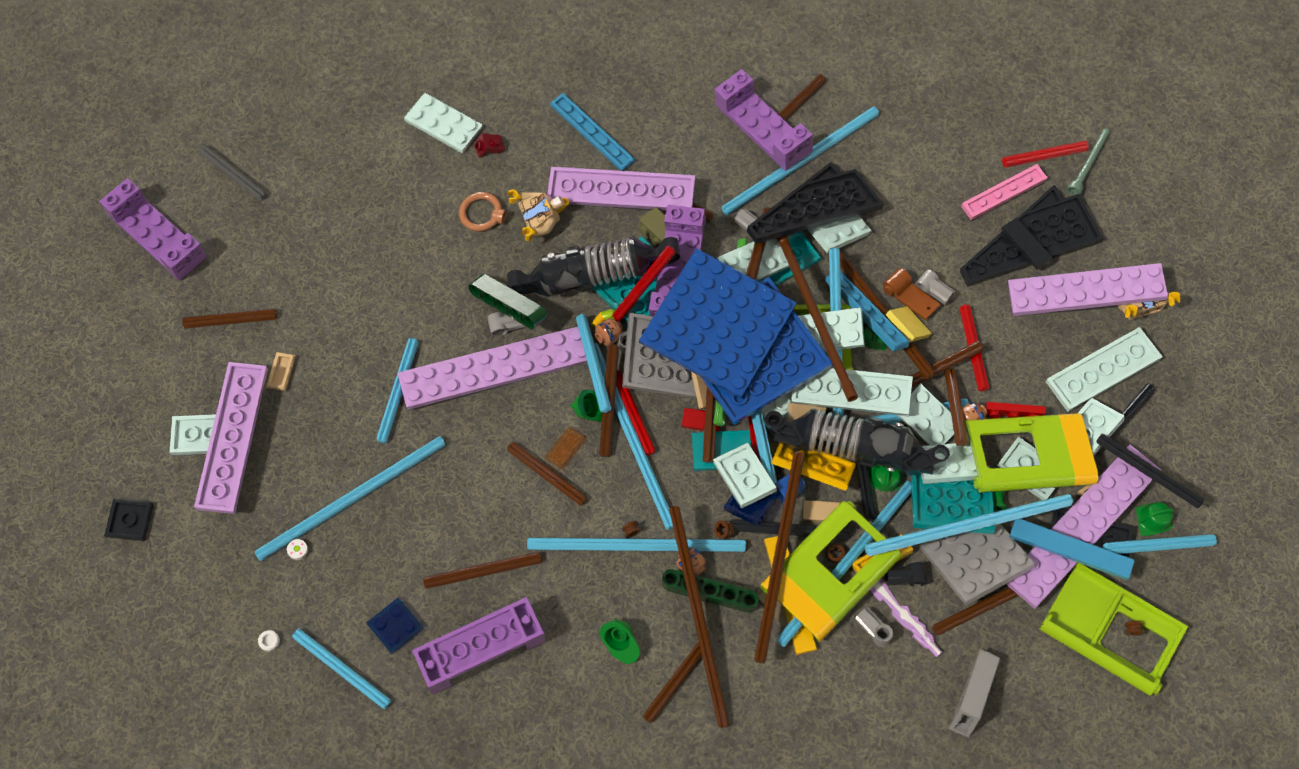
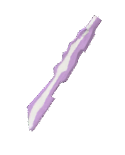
[870,578,942,658]

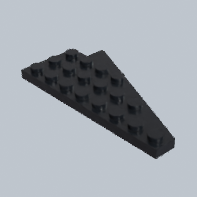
[747,162,884,244]
[960,185,1103,287]

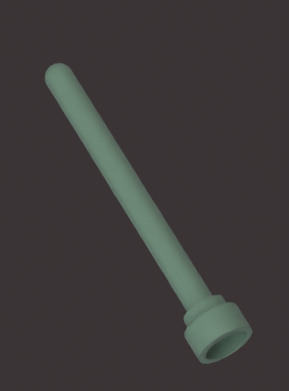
[1066,129,1110,195]

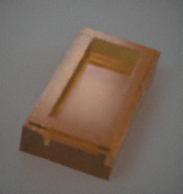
[545,427,584,469]

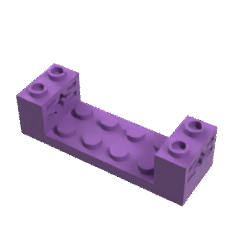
[714,69,813,171]
[99,178,207,281]
[649,204,706,316]
[412,597,546,695]

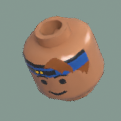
[595,318,623,346]
[962,402,988,428]
[676,548,706,575]

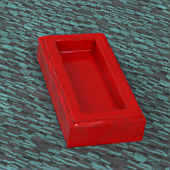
[681,408,721,432]

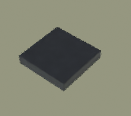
[104,499,153,541]

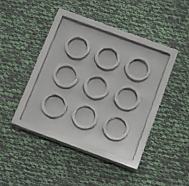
[622,313,697,399]
[920,524,1034,606]

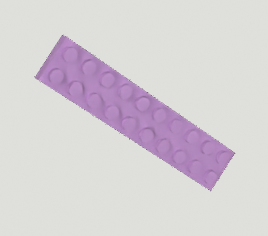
[398,327,587,410]
[1006,445,1161,609]

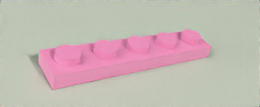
[961,164,1048,220]

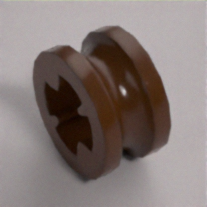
[622,521,642,538]
[714,521,734,539]
[826,544,845,563]
[1124,621,1144,636]

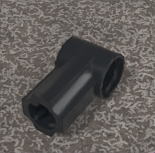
[886,562,927,587]

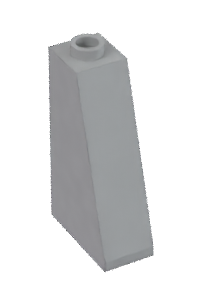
[949,650,1000,738]

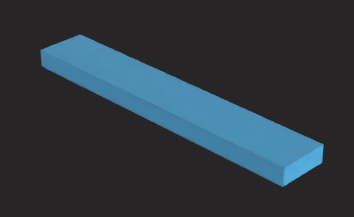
[550,93,635,171]
[826,272,910,352]
[1009,519,1134,580]

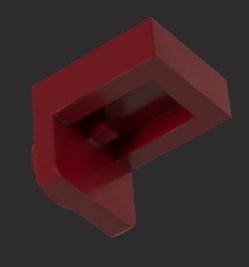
[474,133,505,158]

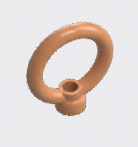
[459,192,507,231]

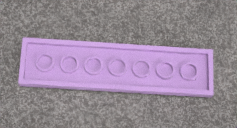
[547,167,695,210]
[1008,263,1168,316]
[194,362,268,514]

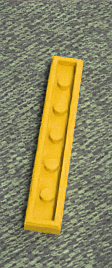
[764,536,817,655]

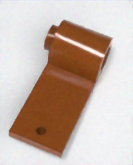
[883,268,940,320]

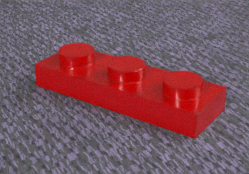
[984,402,1046,419]

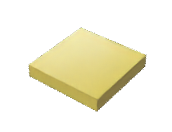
[886,306,932,342]

